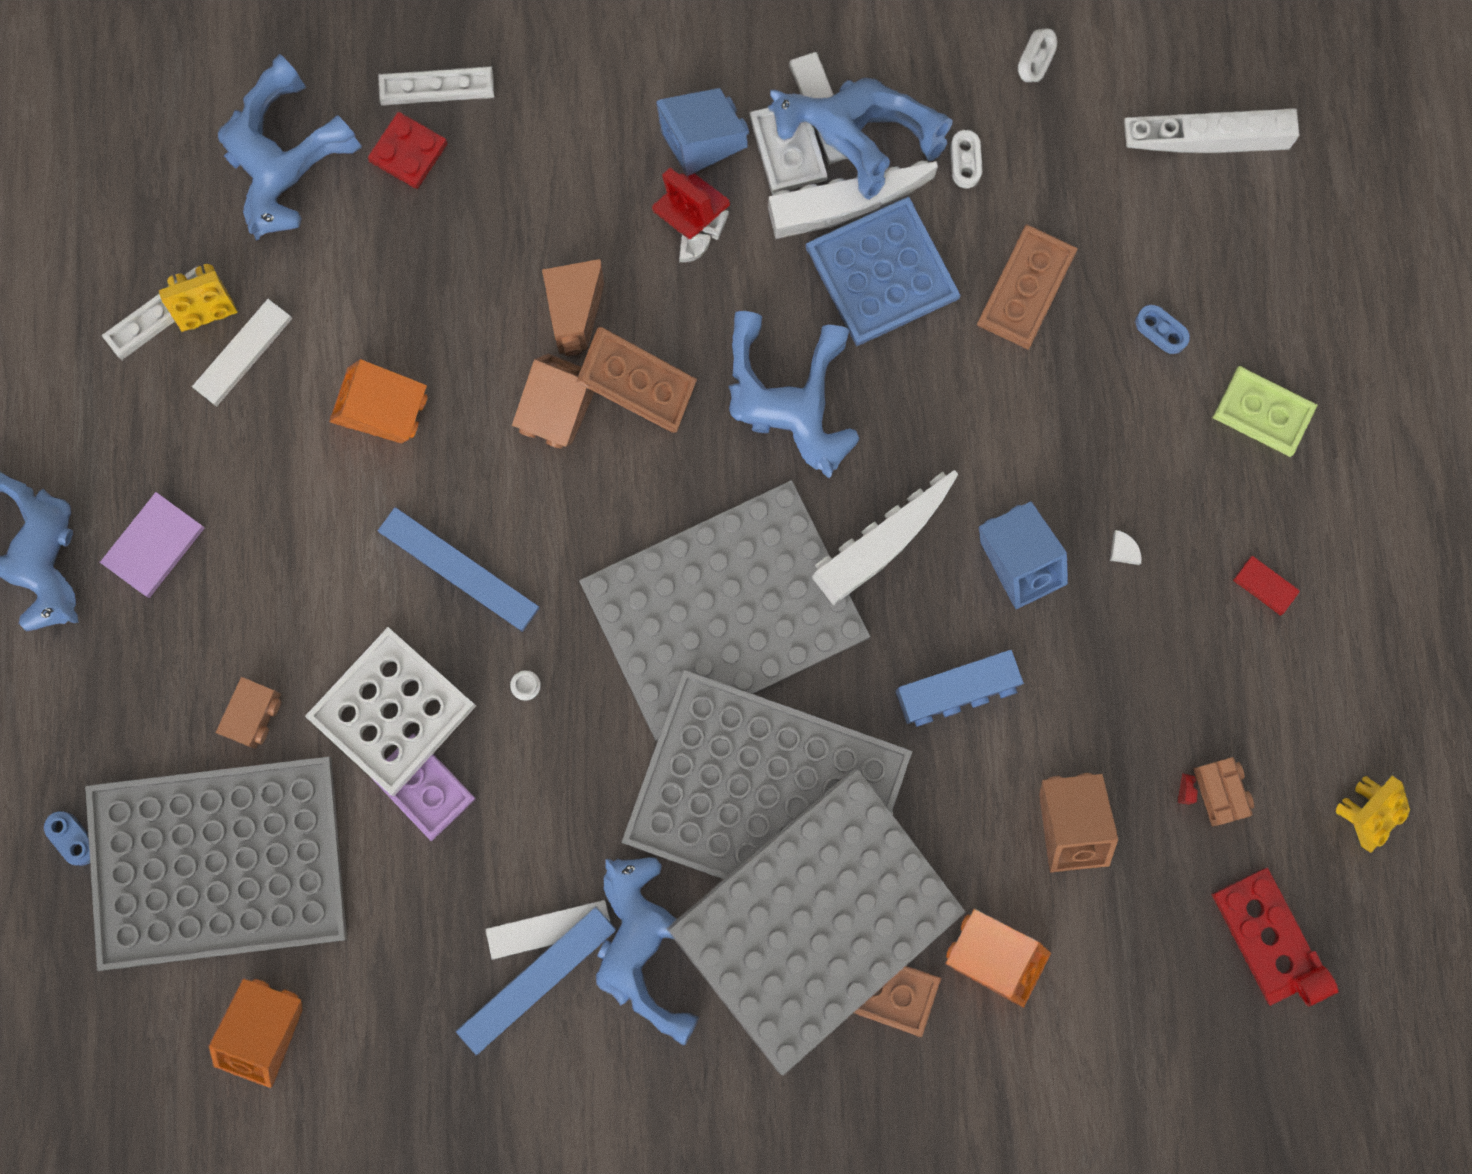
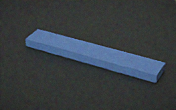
[378,507,540,632]
[456,906,616,1055]

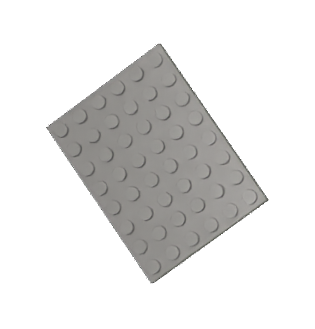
[579,480,870,741]
[621,670,912,879]
[85,757,347,971]
[666,769,965,1076]

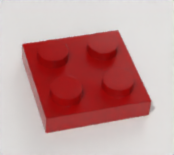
[367,112,448,190]

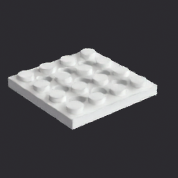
[305,627,476,797]

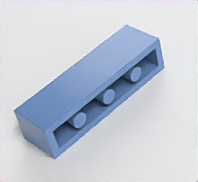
[895,650,1024,727]

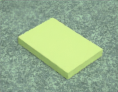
[1212,366,1317,457]

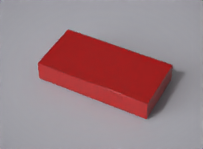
[1233,556,1300,616]

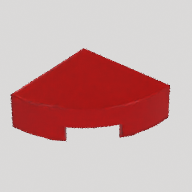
[1177,773,1198,805]

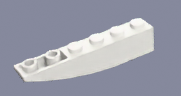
[1124,109,1299,153]
[768,161,938,239]
[812,470,958,605]

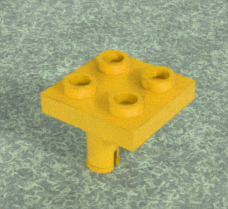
[158,264,237,332]
[1336,776,1410,853]

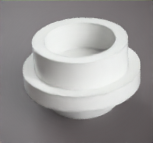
[510,670,541,701]

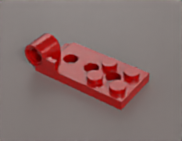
[1211,867,1338,1007]

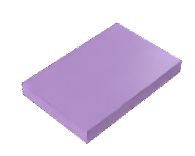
[100,492,204,598]
[371,733,476,841]

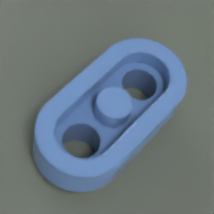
[1135,305,1190,354]
[44,812,90,866]

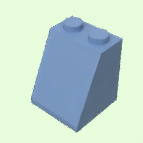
[656,88,749,176]
[979,502,1068,609]

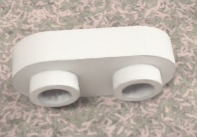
[1018,29,1057,82]
[951,130,982,188]

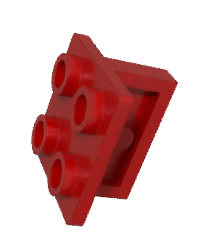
[652,168,730,239]

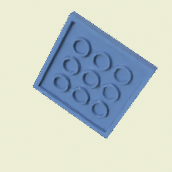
[806,197,961,347]

